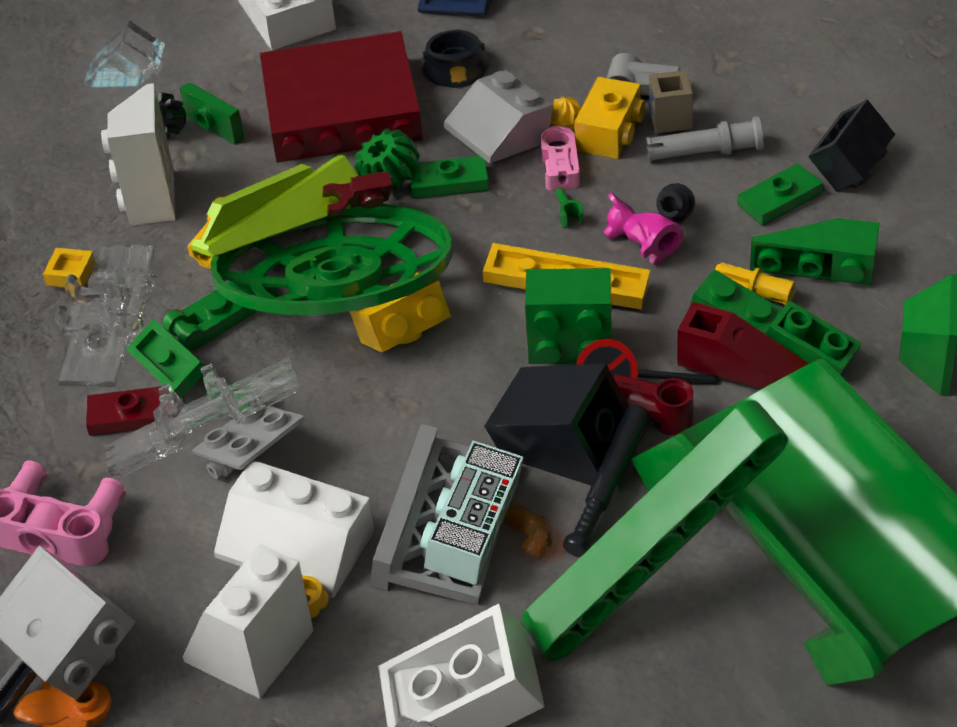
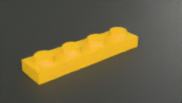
[483,243,650,310]

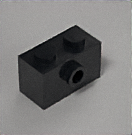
[808,99,896,192]

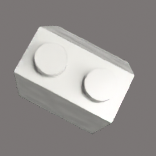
[183,544,314,699]

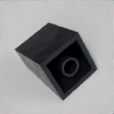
[484,363,629,486]

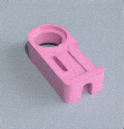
[541,126,580,190]

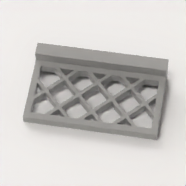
[370,424,503,606]

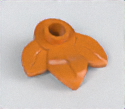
[14,679,111,727]

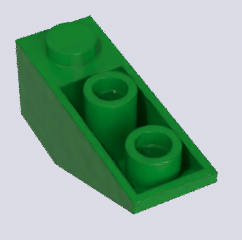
[750,218,880,285]

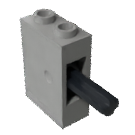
[0,545,136,723]

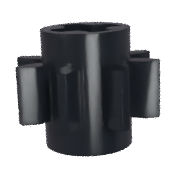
[158,92,187,140]

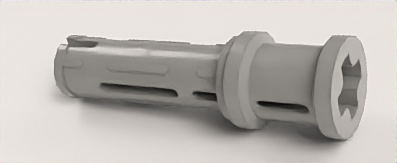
[646,116,764,162]

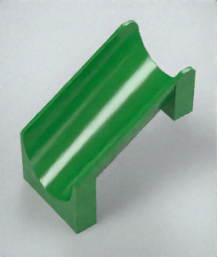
[631,358,957,685]

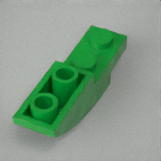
[690,269,862,375]

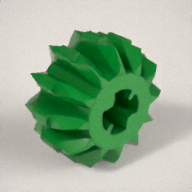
[354,128,420,190]

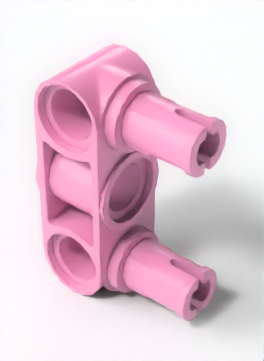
[0,460,126,567]

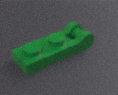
[162,268,278,350]

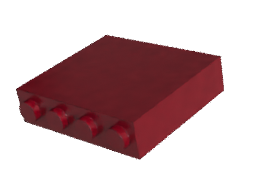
[260,31,423,163]

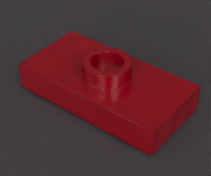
[86,386,173,436]

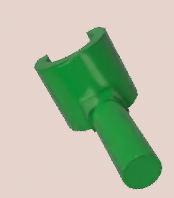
[555,188,583,227]

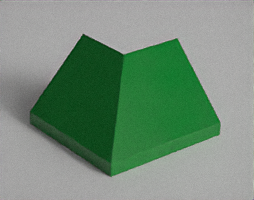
[899,274,957,396]

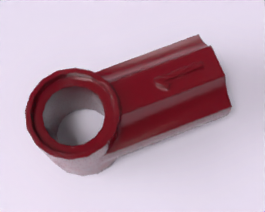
[614,374,694,436]

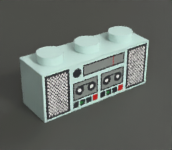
[420,440,523,585]

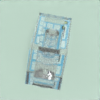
[84,20,165,87]

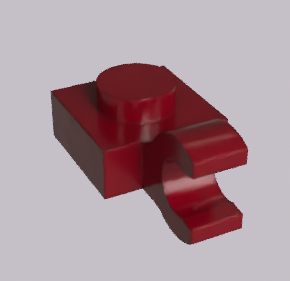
[322,171,392,217]

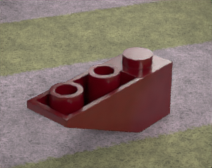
[677,302,809,389]

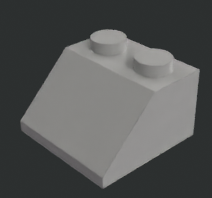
[444,70,553,164]

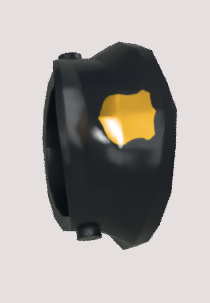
[421,30,489,88]

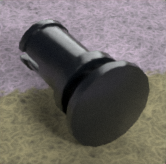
[656,183,696,222]

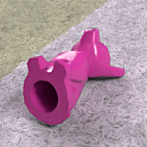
[603,192,684,265]

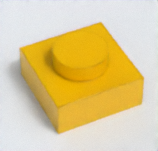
[43,247,96,289]

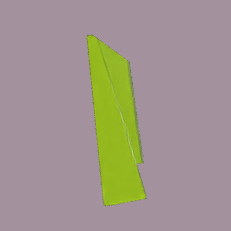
[191,155,359,257]

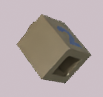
[649,70,693,133]

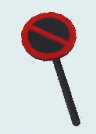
[576,339,718,384]

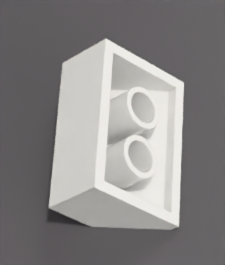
[101,83,175,226]
[214,460,375,598]

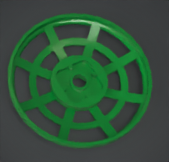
[211,204,453,315]

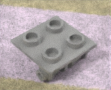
[191,402,305,479]

